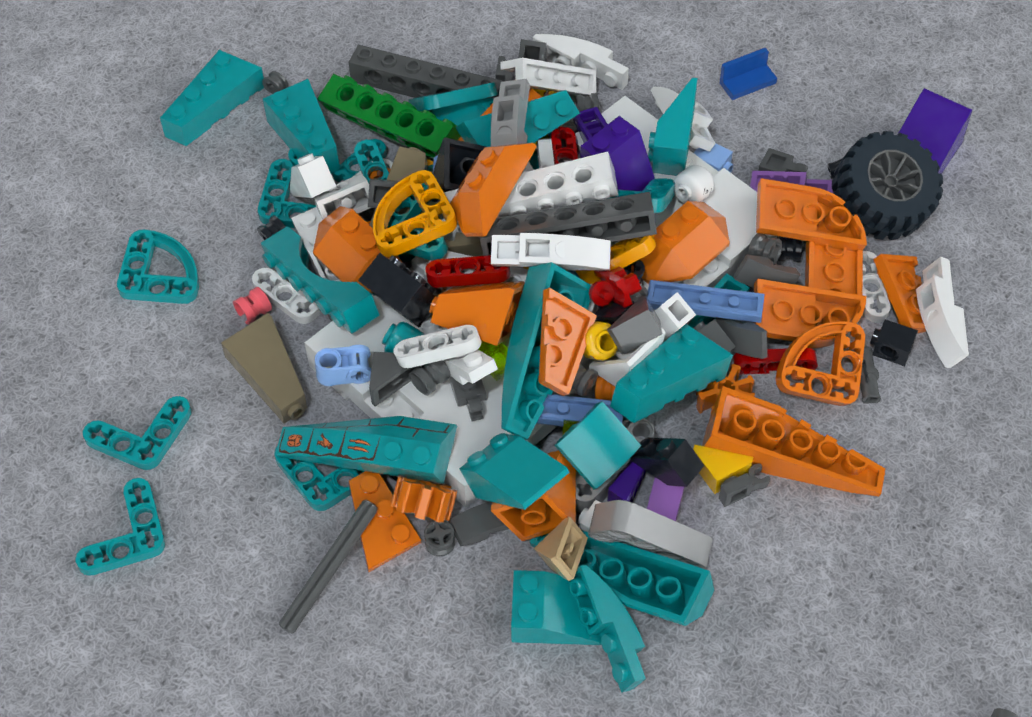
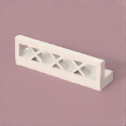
[500,58,596,96]

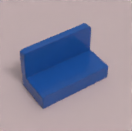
[719,48,777,100]

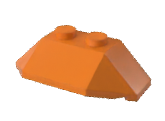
[450,143,537,237]
[631,201,730,284]
[313,206,403,293]

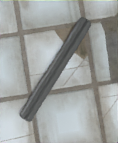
[279,500,378,634]

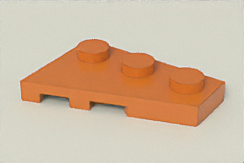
[873,254,926,334]

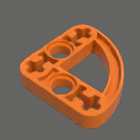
[776,321,865,406]

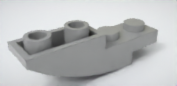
[491,79,530,173]

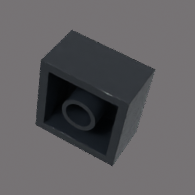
[358,253,436,328]

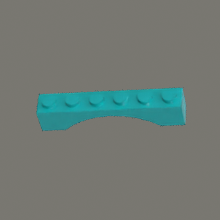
[260,226,380,334]

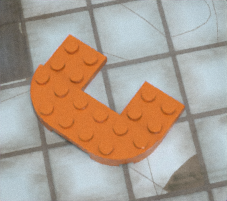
[753,178,867,349]

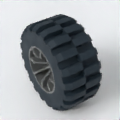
[832,131,943,240]

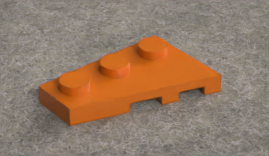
[539,288,597,396]
[349,471,421,573]

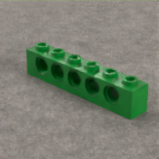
[317,73,461,159]

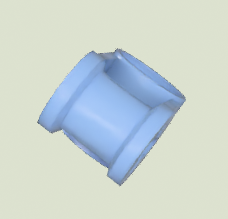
[315,345,371,386]

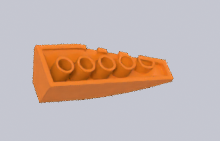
[702,386,885,497]

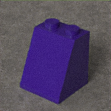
[897,88,973,174]
[580,116,655,191]

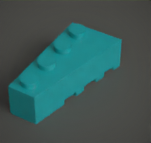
[160,50,264,146]
[263,79,340,174]
[456,90,580,147]
[610,324,733,423]

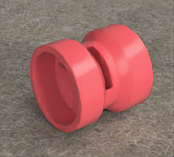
[233,287,272,325]

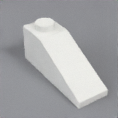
[290,153,336,198]

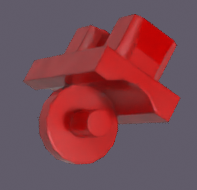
[589,267,642,308]

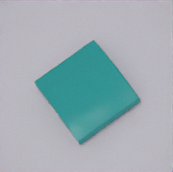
[554,401,641,490]

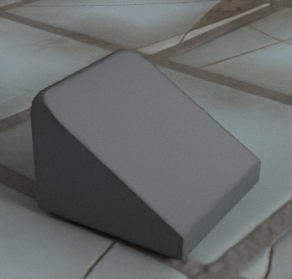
[368,179,399,208]

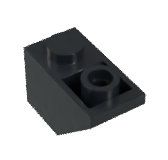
[630,437,704,487]

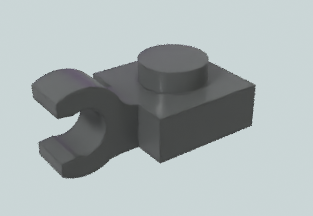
[758,148,808,172]
[450,377,487,421]
[719,463,771,507]

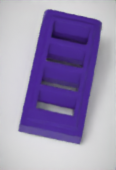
[572,107,608,143]
[607,462,646,502]

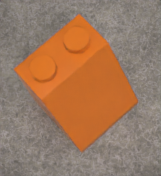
[429,281,525,346]
[491,450,576,541]

